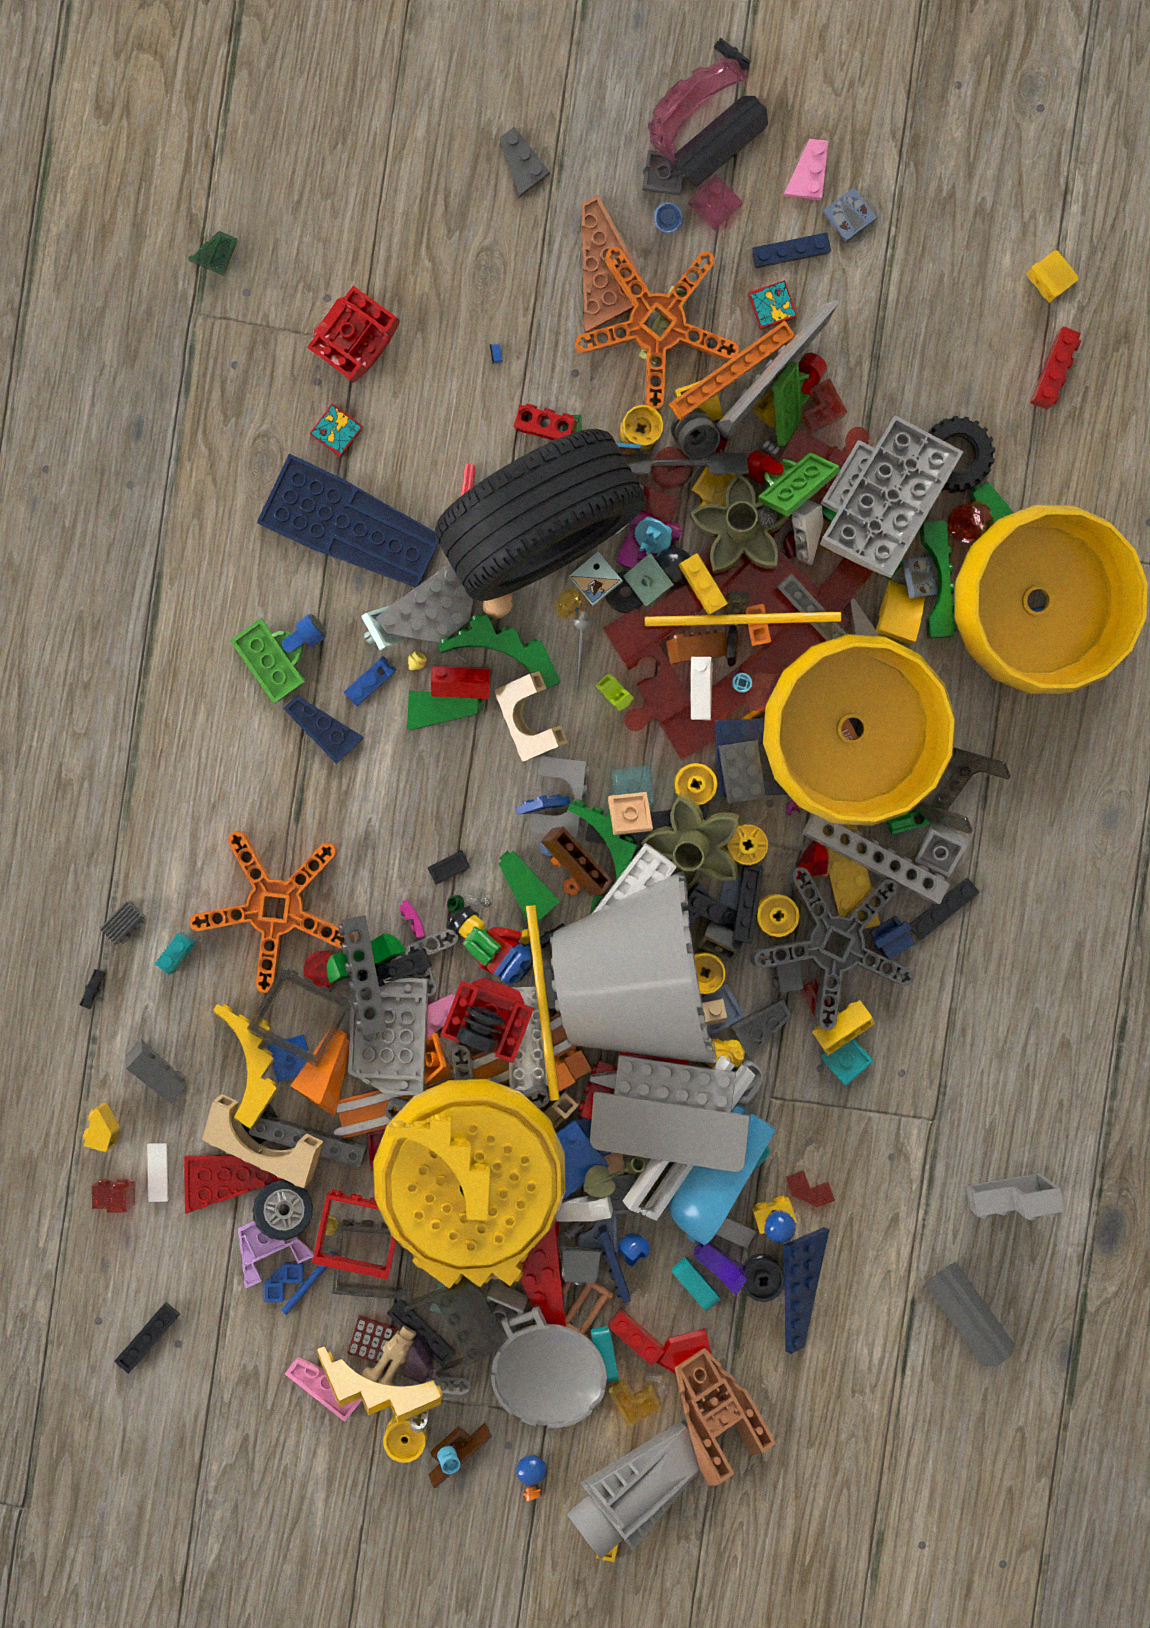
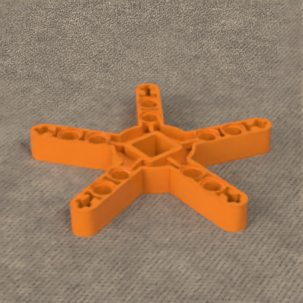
[574,247,739,410]
[189,831,355,993]

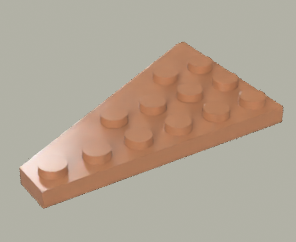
[581,195,651,333]

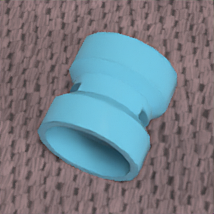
[732,673,752,692]
[437,1446,461,1474]

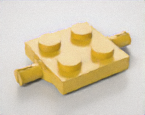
[691,466,736,507]

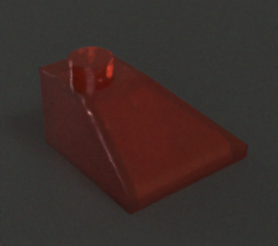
[643,486,681,524]

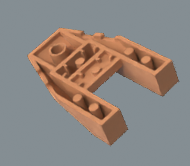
[675,1348,776,1486]

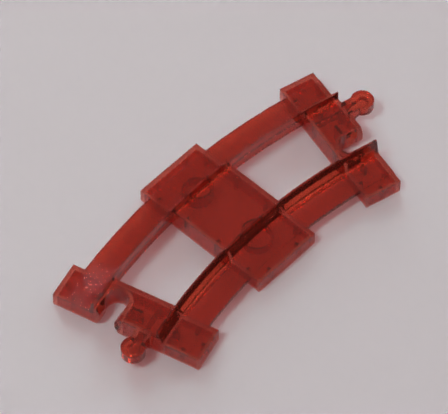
[603,427,873,760]

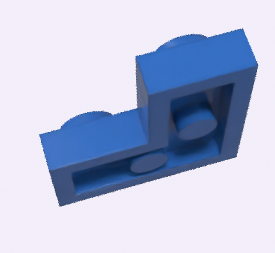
[516,794,570,815]

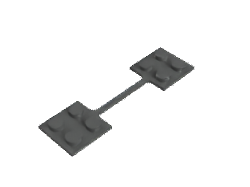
[623,453,749,476]

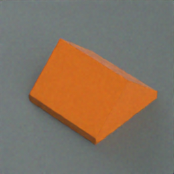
[425,1033,453,1086]

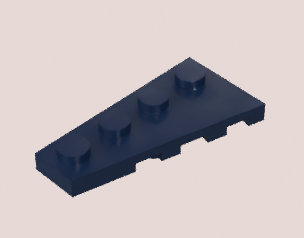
[283,695,365,764]

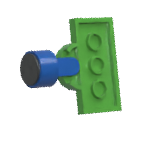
[230,614,327,704]

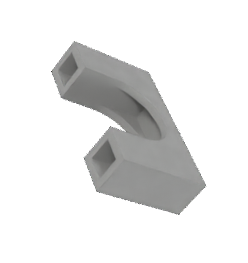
[531,756,590,838]

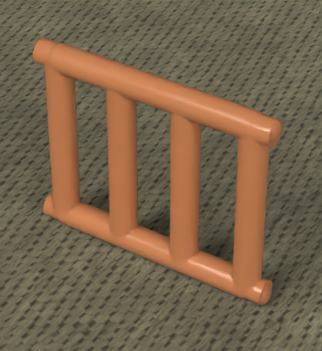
[526,1259,614,1337]

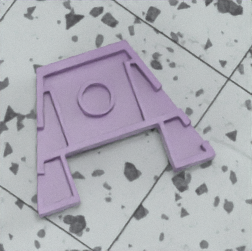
[238,1220,314,1288]

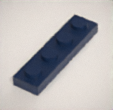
[752,232,831,268]
[597,1225,631,1303]

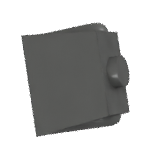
[561,1246,601,1285]

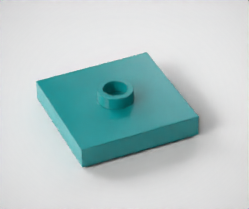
[819,1039,874,1086]

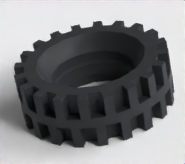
[928,416,996,493]

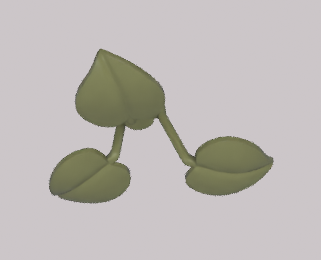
[583,1155,661,1205]

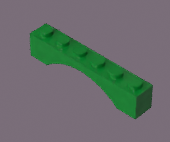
[920,520,956,639]

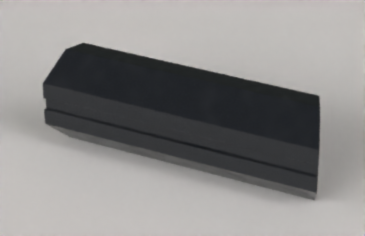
[670,96,768,188]

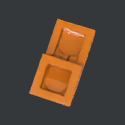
[745,603,771,646]

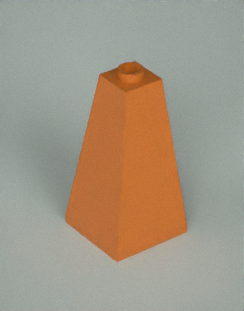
[291,1028,349,1116]

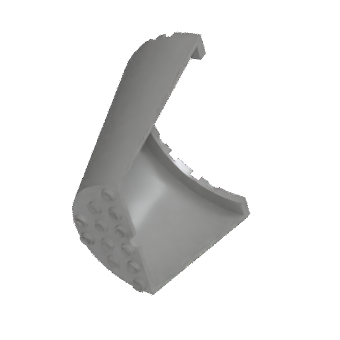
[550,871,717,1064]

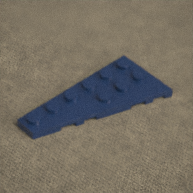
[784,1227,830,1354]

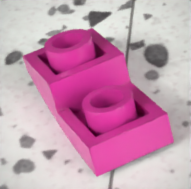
[400,900,426,937]

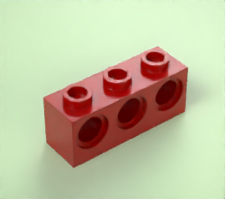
[513,403,577,441]

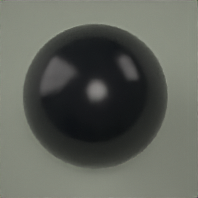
[654,547,691,590]

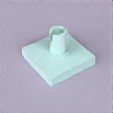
[361,606,407,650]

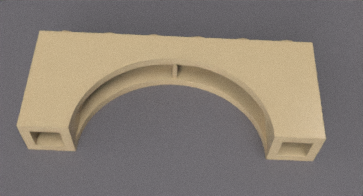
[202,1094,324,1188]

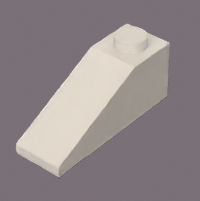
[691,657,713,720]
[556,1195,613,1221]

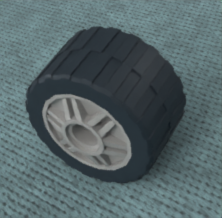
[252,1180,313,1240]

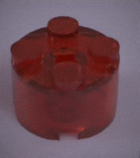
[652,447,691,489]
[947,501,994,543]

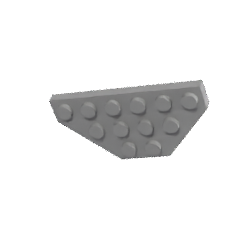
[375,563,473,643]

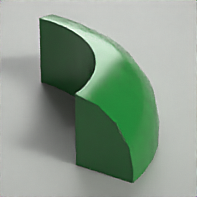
[327,934,406,983]

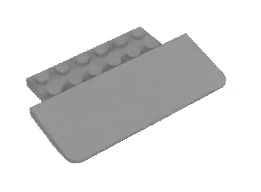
[590,1055,750,1172]

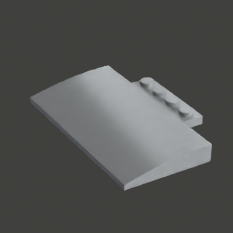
[715,299,839,439]
[820,415,963,578]

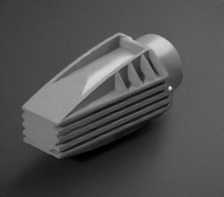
[566,1422,700,1560]

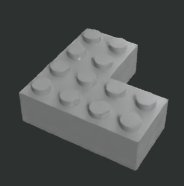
[965,1173,1064,1220]

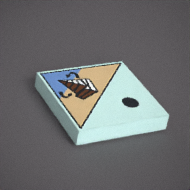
[569,552,623,606]

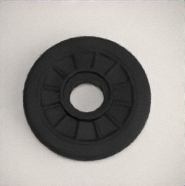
[605,571,643,613]

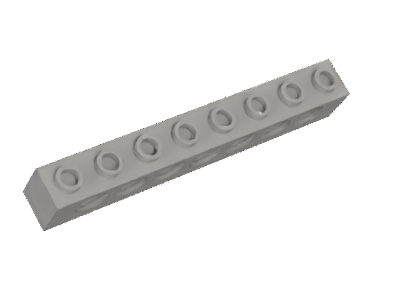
[802,814,950,904]

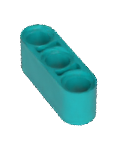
[671,1256,721,1312]
[591,1326,619,1383]

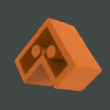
[555,1047,592,1091]

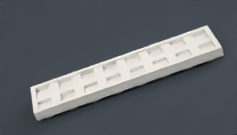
[592,843,677,913]

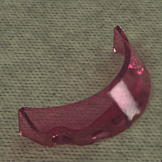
[648,58,746,163]

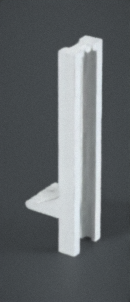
[623,1055,756,1221]

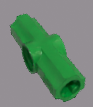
[887,803,948,835]

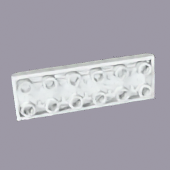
[509,986,548,1102]

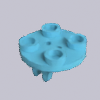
[635,517,672,555]

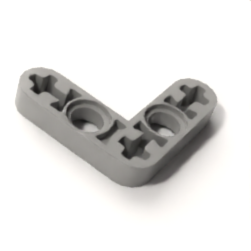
[405,929,458,996]
[410,1375,470,1433]

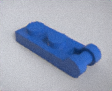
[344,656,397,706]

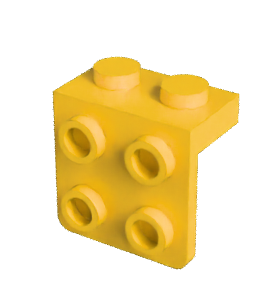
[1026,250,1079,303]

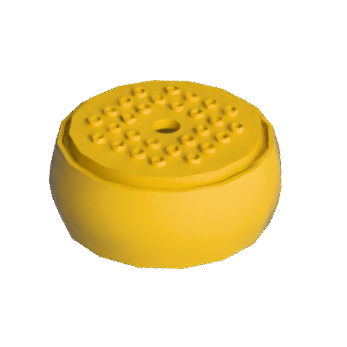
[954,505,1148,695]
[763,634,956,826]
[373,1079,566,1274]

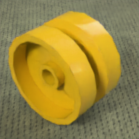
[673,763,717,805]
[756,893,800,937]
[383,1416,427,1463]

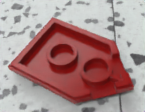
[656,1328,712,1374]

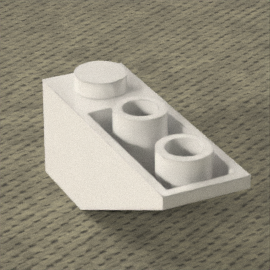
[792,500,824,565]

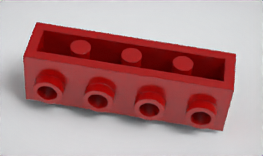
[1030,326,1081,410]

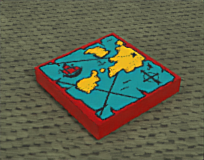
[748,280,797,330]
[309,403,364,458]

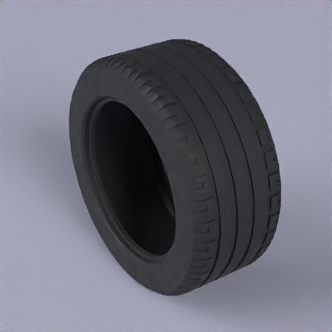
[434,428,646,601]

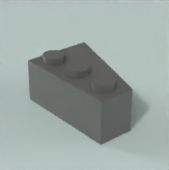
[126,1039,187,1103]

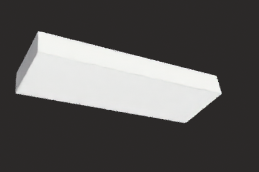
[147,1143,169,1202]

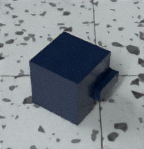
[869,916,916,959]

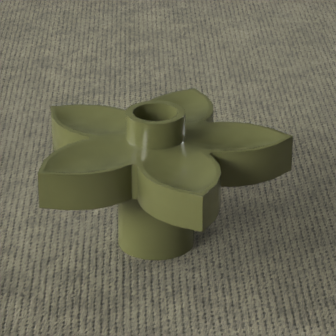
[690,475,789,574]
[641,792,740,889]

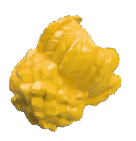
[706,1039,745,1068]

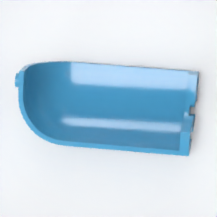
[667,1102,776,1245]

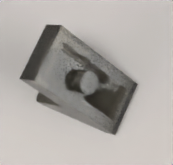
[723,591,750,625]

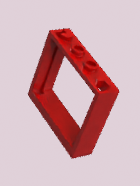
[312,1189,397,1280]

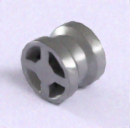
[760,436,783,457]

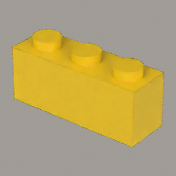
[678,553,728,615]
[812,1000,875,1056]

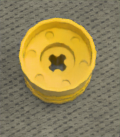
[619,405,663,452]
[725,824,768,865]
[694,952,726,994]

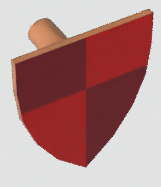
[796,841,829,880]

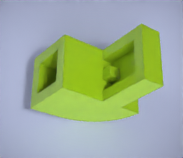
[595,673,634,711]

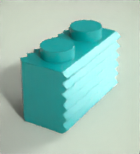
[155,932,196,975]

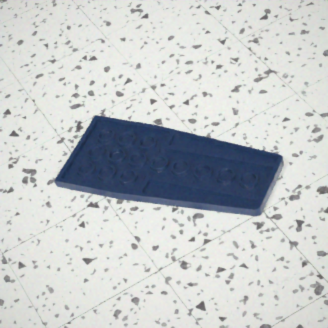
[257,454,439,588]

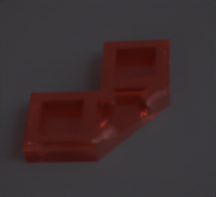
[786,1170,835,1207]

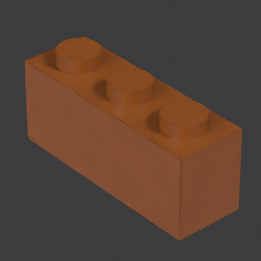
[666,630,727,664]

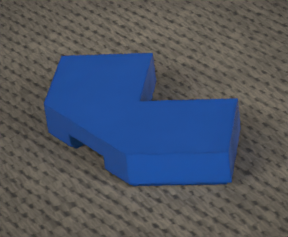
[264,1262,304,1302]

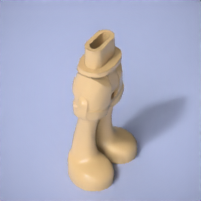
[362,1326,416,1386]

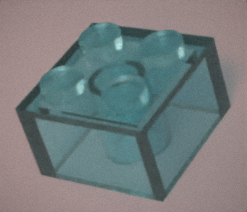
[611,765,654,804]

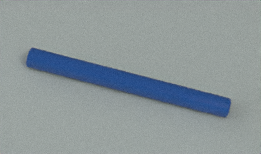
[281,1251,337,1315]

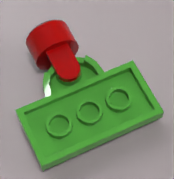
[772,353,827,447]
[745,450,840,516]

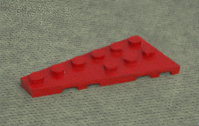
[184,1155,285,1214]
[519,1220,567,1327]

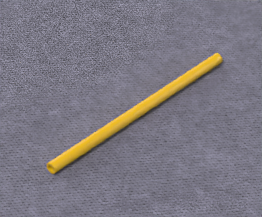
[645,612,841,626]
[526,905,559,1101]

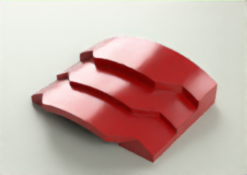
[307,285,400,383]
[440,977,534,1063]

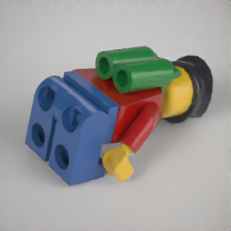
[448,905,543,985]

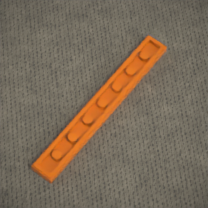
[669,321,795,420]

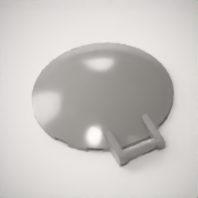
[491,1307,607,1428]

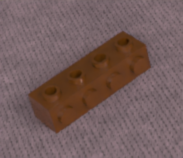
[541,826,613,896]

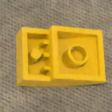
[875,580,925,645]

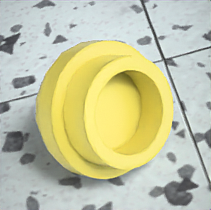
[408,651,427,671]
[319,1216,339,1236]

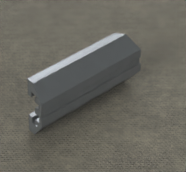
[925,1262,1014,1367]

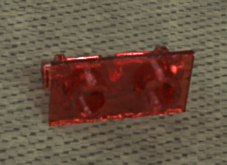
[800,979,830,1020]

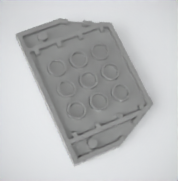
[348,978,429,1095]

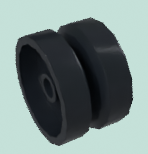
[742,1254,784,1302]

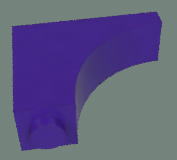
[694,1241,747,1295]

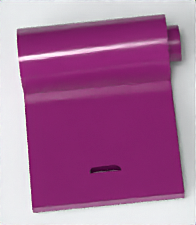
[616,510,682,569]

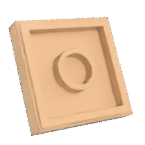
[608,792,653,835]

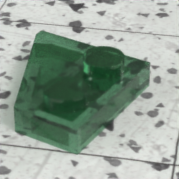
[188,231,238,276]

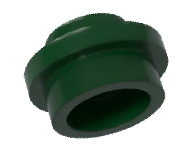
[447,895,465,914]

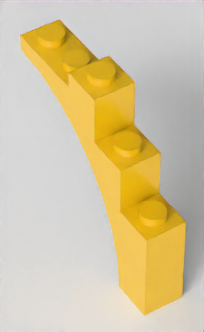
[213,1004,278,1130]
[388,1113,490,1220]
[412,1244,537,1289]

